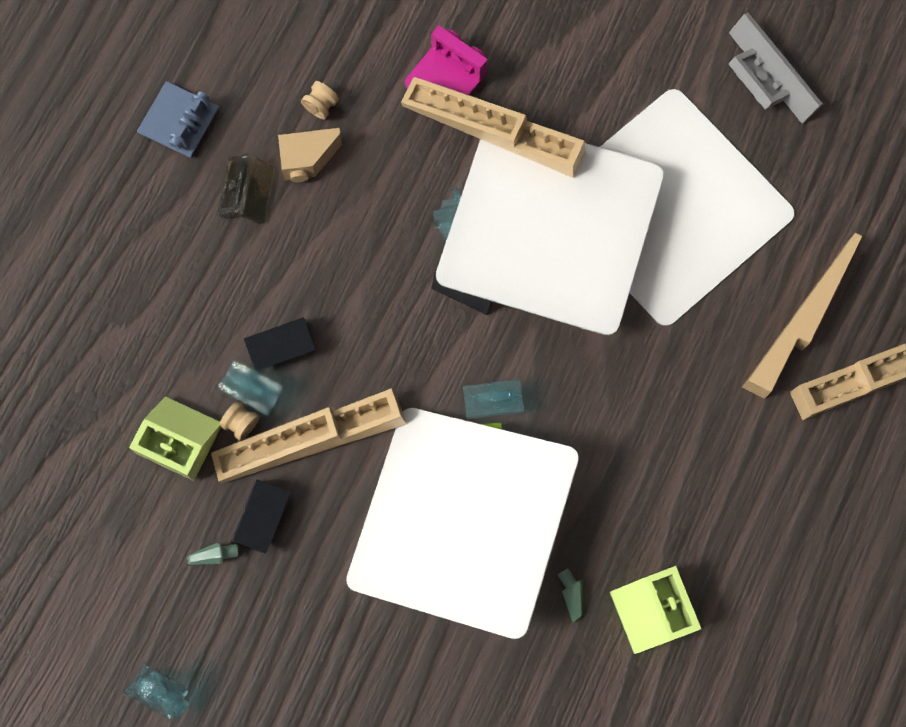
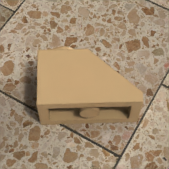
[278,128,342,183]

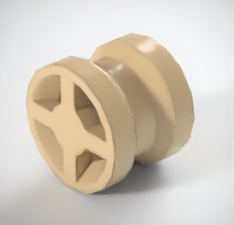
[301,81,339,120]
[219,401,260,441]

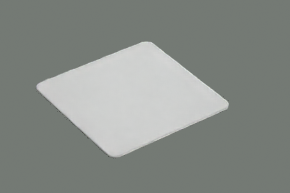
[600,89,794,326]
[436,139,663,335]
[347,408,579,639]

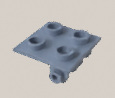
[137,81,219,158]

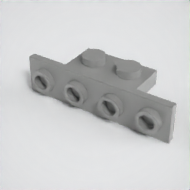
[729,12,823,124]

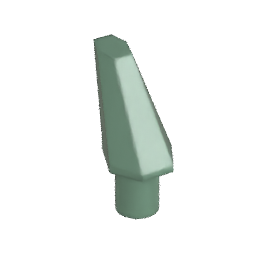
[187,543,238,565]
[558,568,583,623]

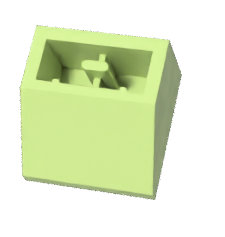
[129,397,221,481]
[610,566,701,654]

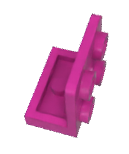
[405,25,488,96]

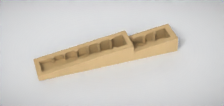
[401,77,586,178]
[742,233,862,398]
[790,343,906,420]
[211,388,407,484]

